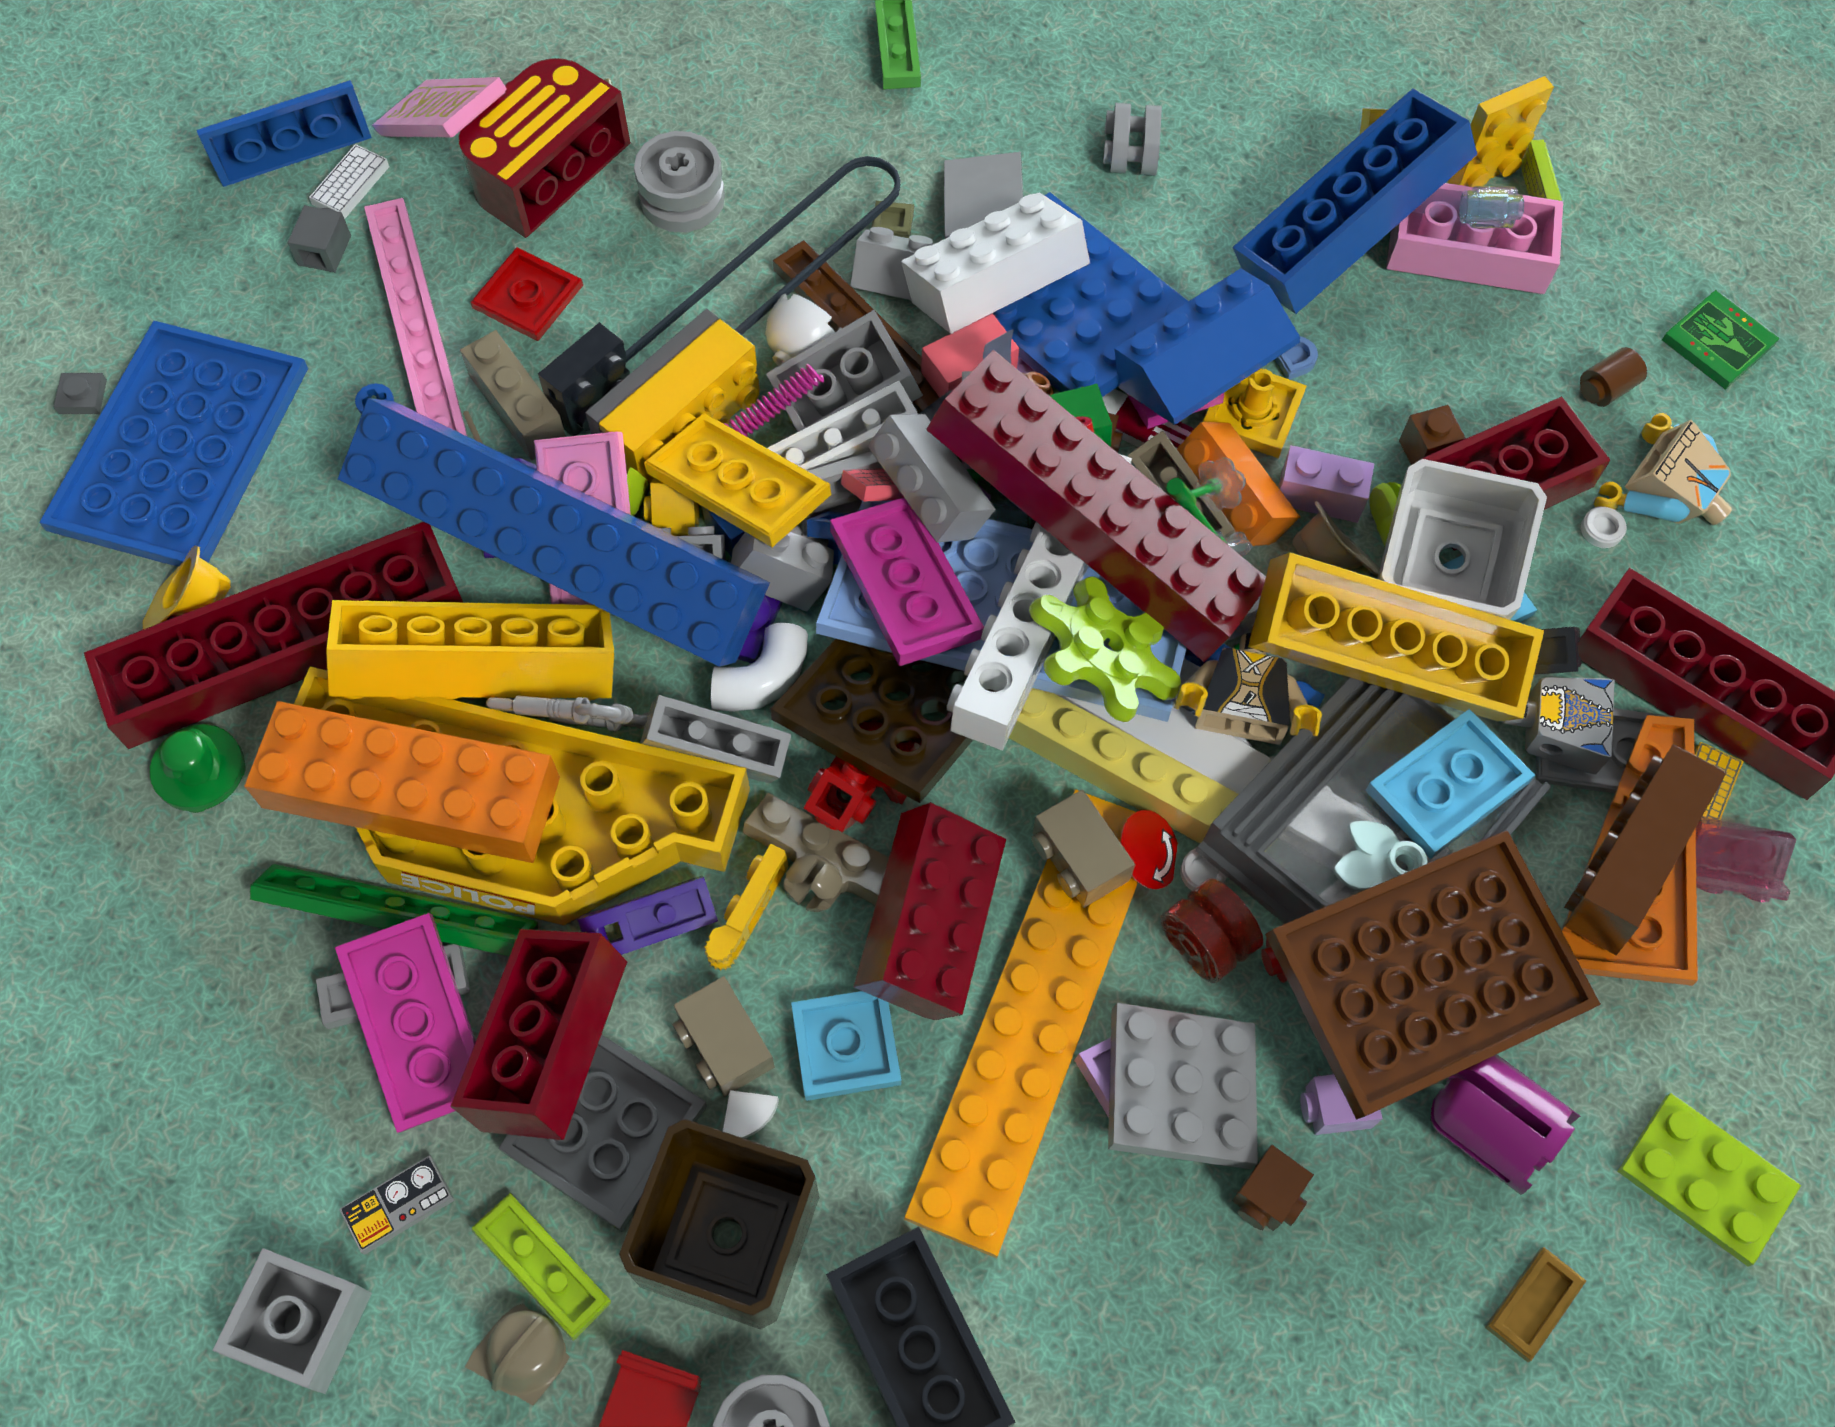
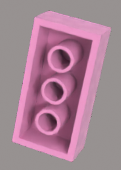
[1386,183,1563,294]

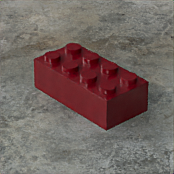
[1420,396,1611,551]
[853,802,1006,1020]
[450,929,627,1140]

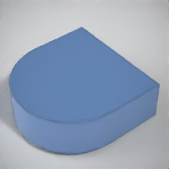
[1274,337,1318,380]

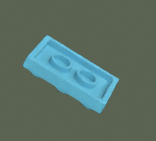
[1365,709,1535,859]

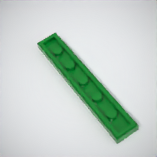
[250,864,538,956]

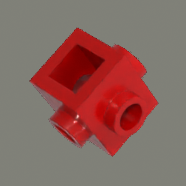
[804,762,877,833]

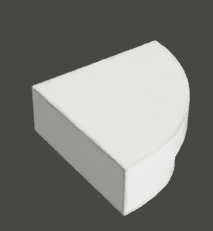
[723,1090,779,1139]

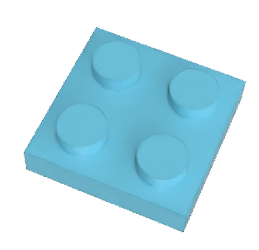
[791,991,901,1101]

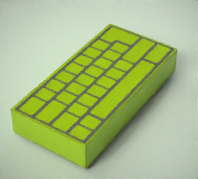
[1521,139,1562,201]

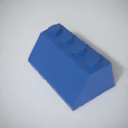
[196,80,372,187]
[1114,268,1300,425]

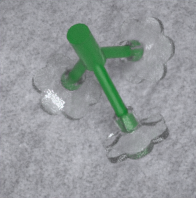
[1166,457,1252,557]

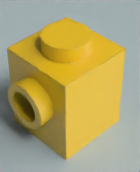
[644,478,699,536]

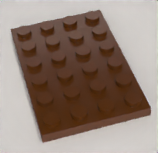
[1265,830,1601,1120]

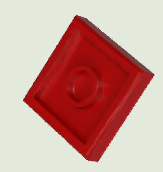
[470,247,583,341]

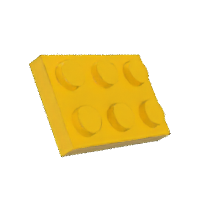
[1448,76,1554,188]

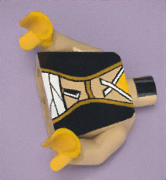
[1174,633,1322,745]

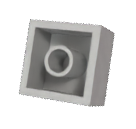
[212,1248,372,1394]

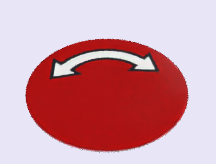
[1121,810,1178,889]

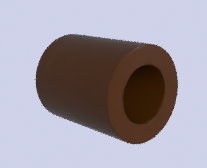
[1580,347,1647,407]

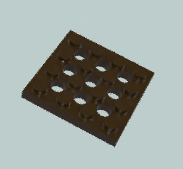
[770,639,997,803]

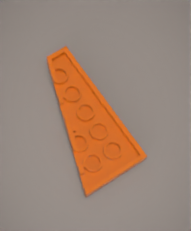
[1561,715,1698,986]

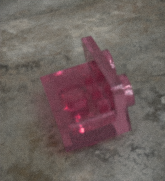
[1696,817,1796,902]

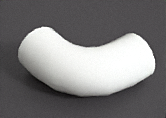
[711,623,808,712]

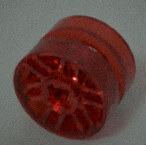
[1160,878,1264,983]

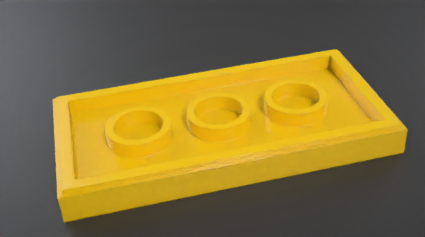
[644,413,832,548]

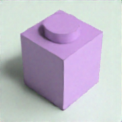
[1300,1074,1383,1135]

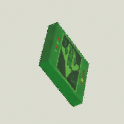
[1662,290,1780,390]

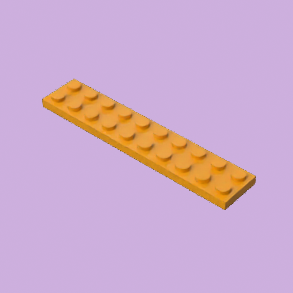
[904,789,1138,1258]

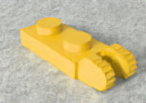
[704,844,789,971]

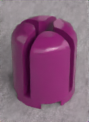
[1430,1054,1581,1195]

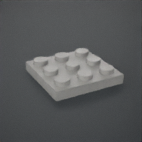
[1108,1003,1258,1169]

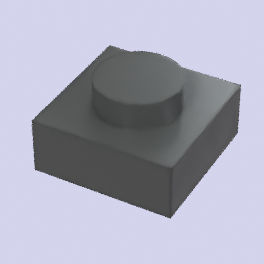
[54,373,107,414]

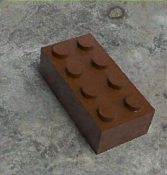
[1564,744,1727,955]

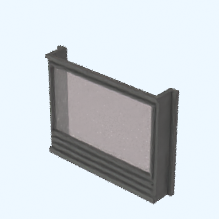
[1195,678,1551,924]

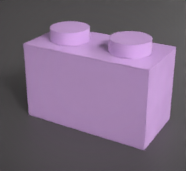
[1278,445,1375,523]

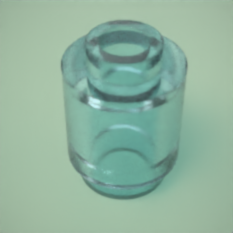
[1459,186,1524,228]

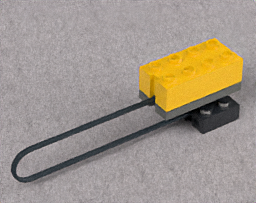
[538,156,901,490]

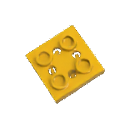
[1203,368,1307,459]

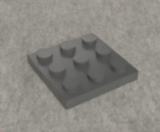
[498,1035,707,1232]

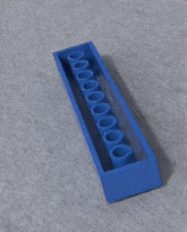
[338,398,770,667]

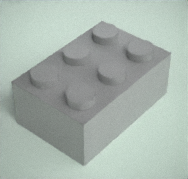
[766,310,923,432]

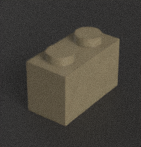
[1031,789,1135,908]
[672,976,775,1097]

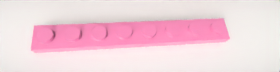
[364,198,468,437]

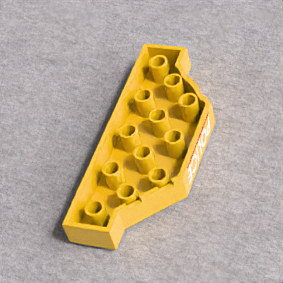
[294,667,750,925]

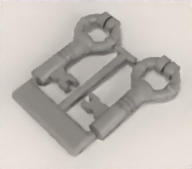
[486,696,649,732]

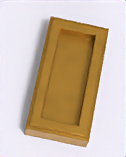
[1485,1247,1586,1362]

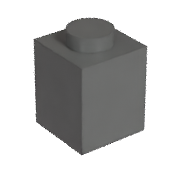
[287,205,351,273]

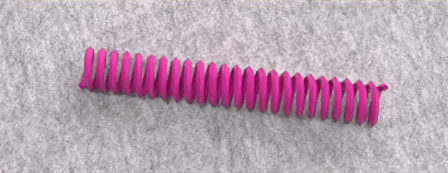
[724,364,824,437]

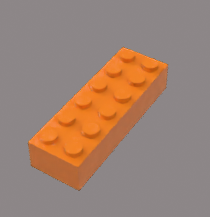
[244,701,560,863]

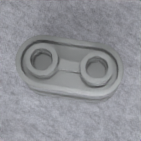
[1103,103,1162,176]

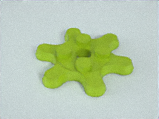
[1029,577,1181,722]

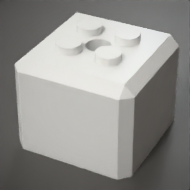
[1378,459,1547,620]

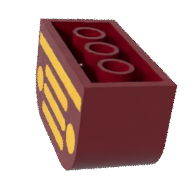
[459,58,631,238]

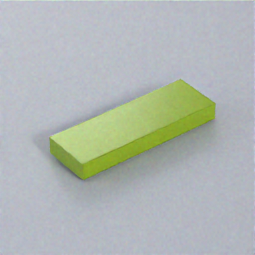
[471,1193,611,1341]

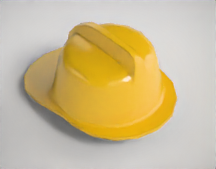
[143,545,231,629]

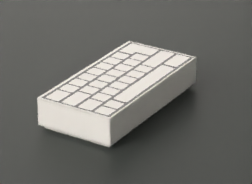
[309,144,389,219]

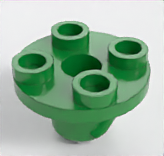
[150,724,246,813]

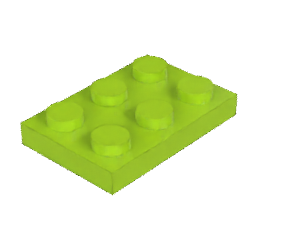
[1617,1093,1801,1267]

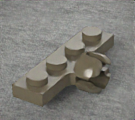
[743,793,889,912]

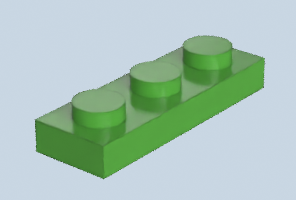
[875,0,921,89]

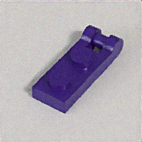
[577,876,718,955]

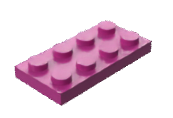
[830,498,984,666]
[335,913,476,1133]

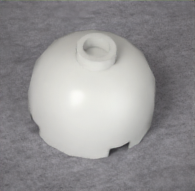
[765,294,842,366]

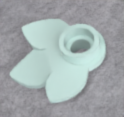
[1333,821,1428,890]

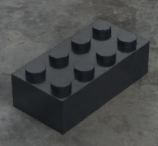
[826,1227,1016,1427]

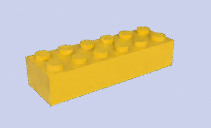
[1248,552,1544,721]
[327,600,614,701]

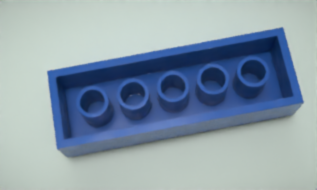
[1233,88,1477,314]

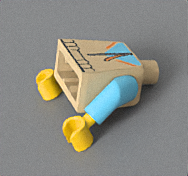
[1594,413,1732,525]

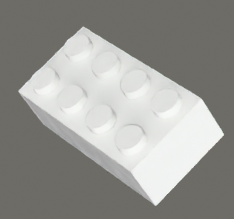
[901,192,1090,334]

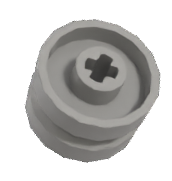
[634,131,725,232]
[713,1375,830,1427]

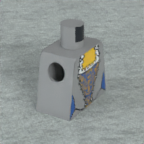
[1502,677,1615,775]

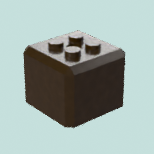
[619,1119,820,1330]

